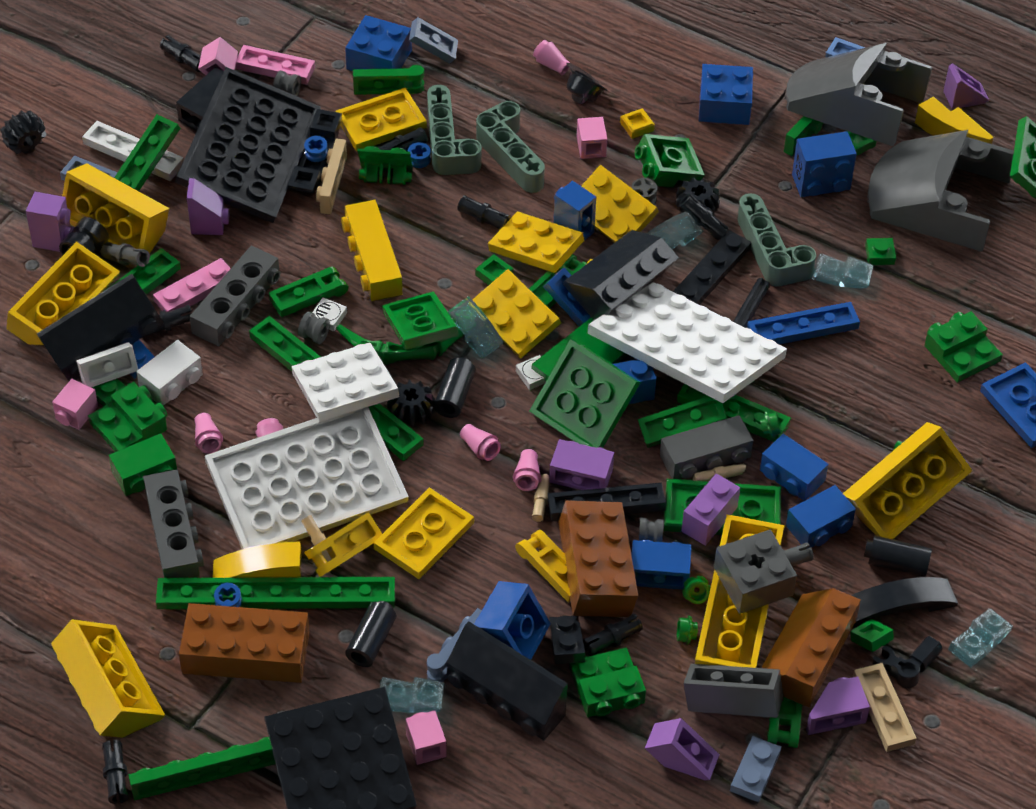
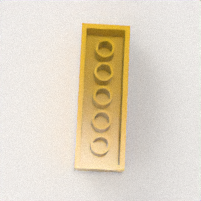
[695,514,784,668]

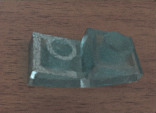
[646,212,704,249]
[812,253,874,288]
[448,296,503,359]
[948,608,1013,668]
[379,677,444,713]

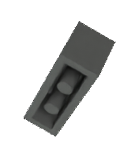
[660,415,753,479]
[683,664,784,718]

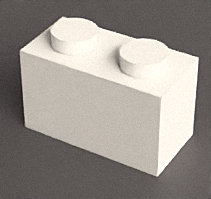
[136,340,203,405]

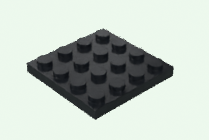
[264,687,417,809]

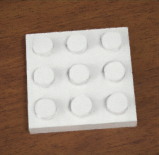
[292,343,399,422]

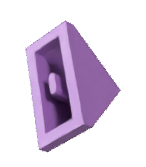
[943,63,989,109]

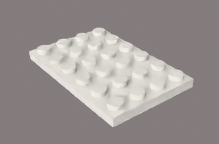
[587,282,787,403]
[205,407,409,550]

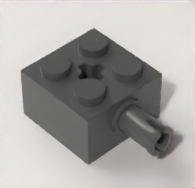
[714,529,814,614]

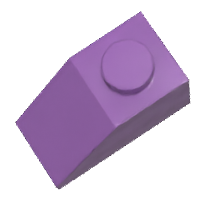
[187,178,229,235]
[806,676,870,735]
[645,718,720,780]

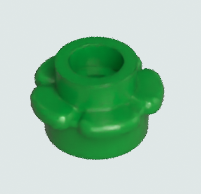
[760,412,782,439]
[682,576,711,604]
[676,615,698,645]

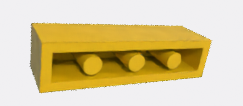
[341,200,403,301]

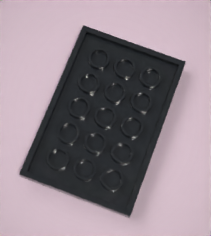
[175,67,321,223]

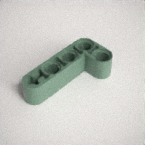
[427,85,482,175]
[476,101,545,193]
[737,193,816,286]

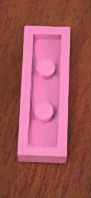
[235,45,315,85]
[153,258,231,312]

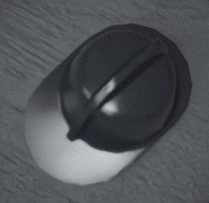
[566,62,608,105]

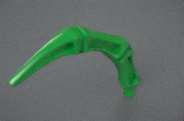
[336,308,476,366]

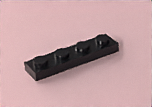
[673,230,751,305]
[548,482,666,522]

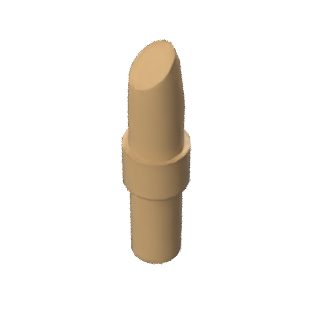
[692,464,746,482]
[532,474,549,522]
[301,515,331,562]

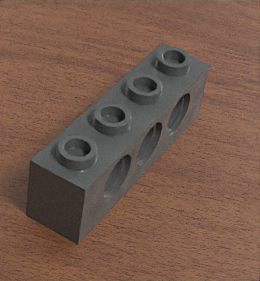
[190,245,281,347]
[143,470,204,578]

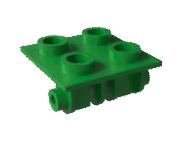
[358,146,413,185]

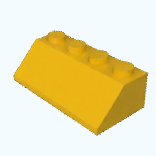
[62,163,169,254]
[6,242,120,345]
[843,422,973,539]
[51,619,166,738]

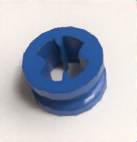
[304,136,328,162]
[408,142,431,168]
[214,583,242,607]

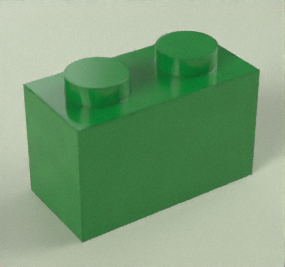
[109,434,177,496]

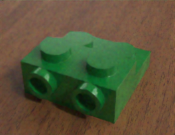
[635,134,705,187]
[924,311,1003,383]
[88,381,168,452]
[569,647,646,717]

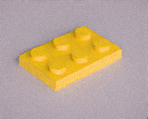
[335,88,427,152]
[582,165,659,243]
[488,211,584,273]
[468,269,561,359]
[374,487,474,579]

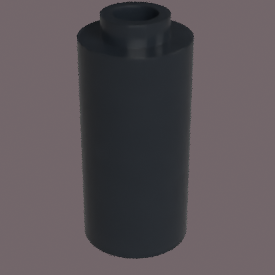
[434,357,476,418]
[864,536,932,577]
[345,601,397,667]

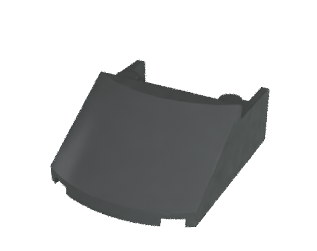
[785,43,932,146]
[867,130,1014,251]

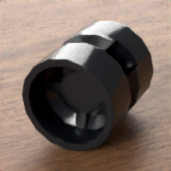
[59,217,109,255]

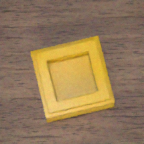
[620,108,655,139]

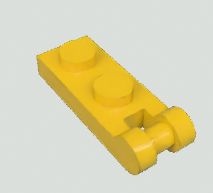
[304,512,382,577]
[515,530,571,603]

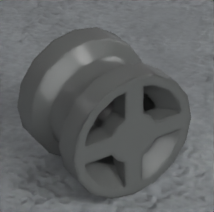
[273,70,301,96]
[631,178,657,205]
[298,311,330,344]
[639,518,664,542]

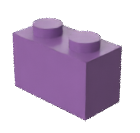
[26,192,73,252]
[549,439,614,490]
[681,474,740,546]

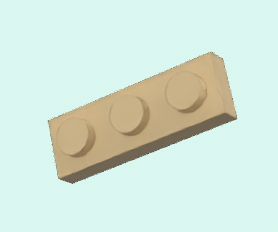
[316,139,347,214]
[853,663,917,752]

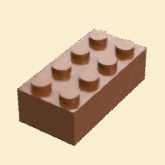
[559,501,638,617]
[179,603,310,683]

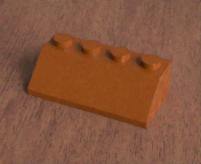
[761,588,861,708]

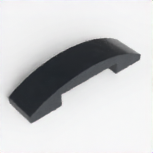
[287,109,342,193]
[851,577,958,629]

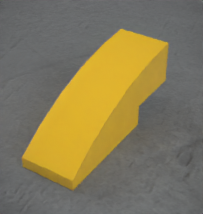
[915,97,993,144]
[213,542,301,578]

